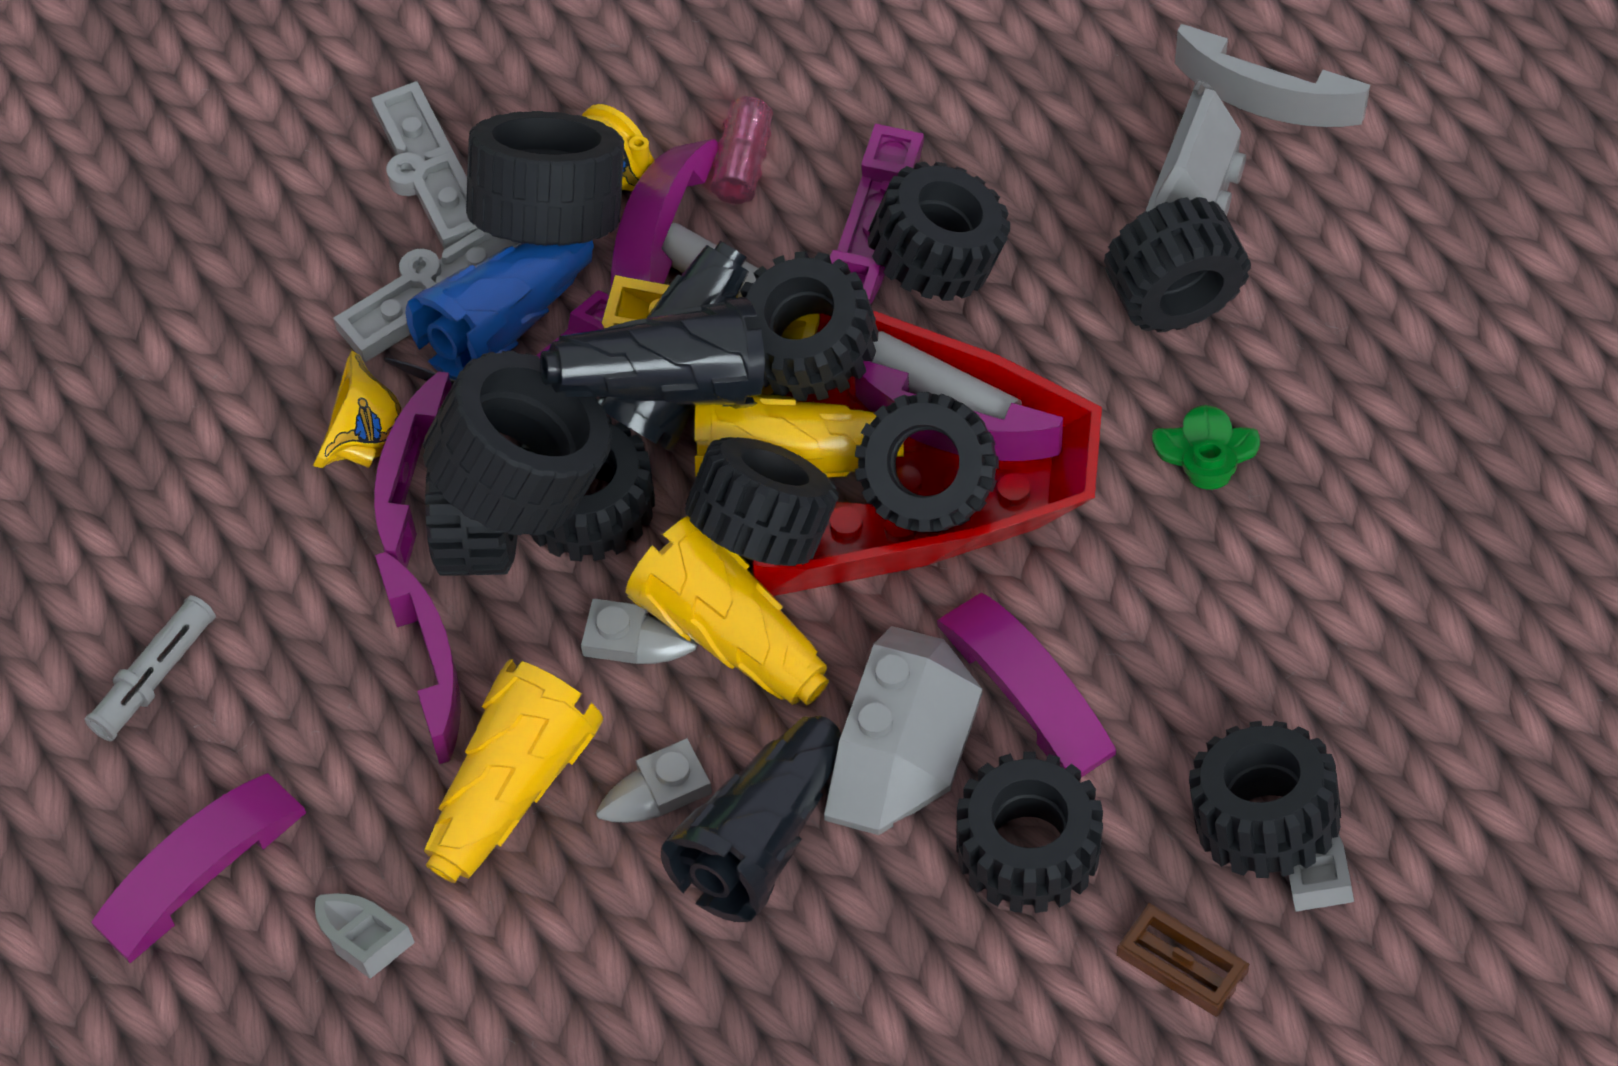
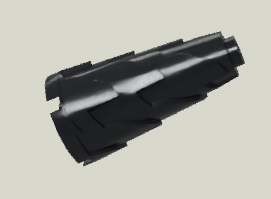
[598,241,749,452]
[540,297,765,409]
[661,716,841,923]

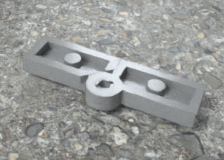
[371,81,478,249]
[333,229,521,362]

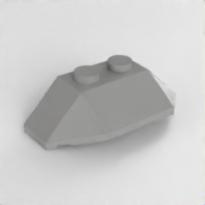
[1146,79,1246,216]
[824,626,982,835]

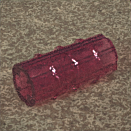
[710,96,773,204]

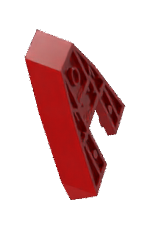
[753,311,1102,596]

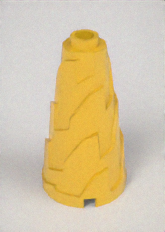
[695,394,904,478]
[625,516,829,705]
[424,659,604,883]

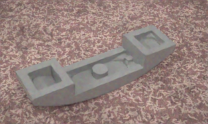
[1175,24,1370,127]

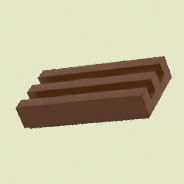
[1116,903,1250,1017]

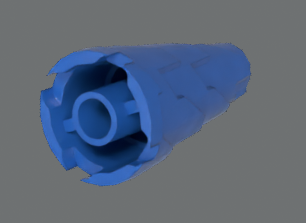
[405,240,594,380]

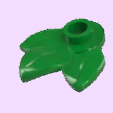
[1152,405,1260,490]

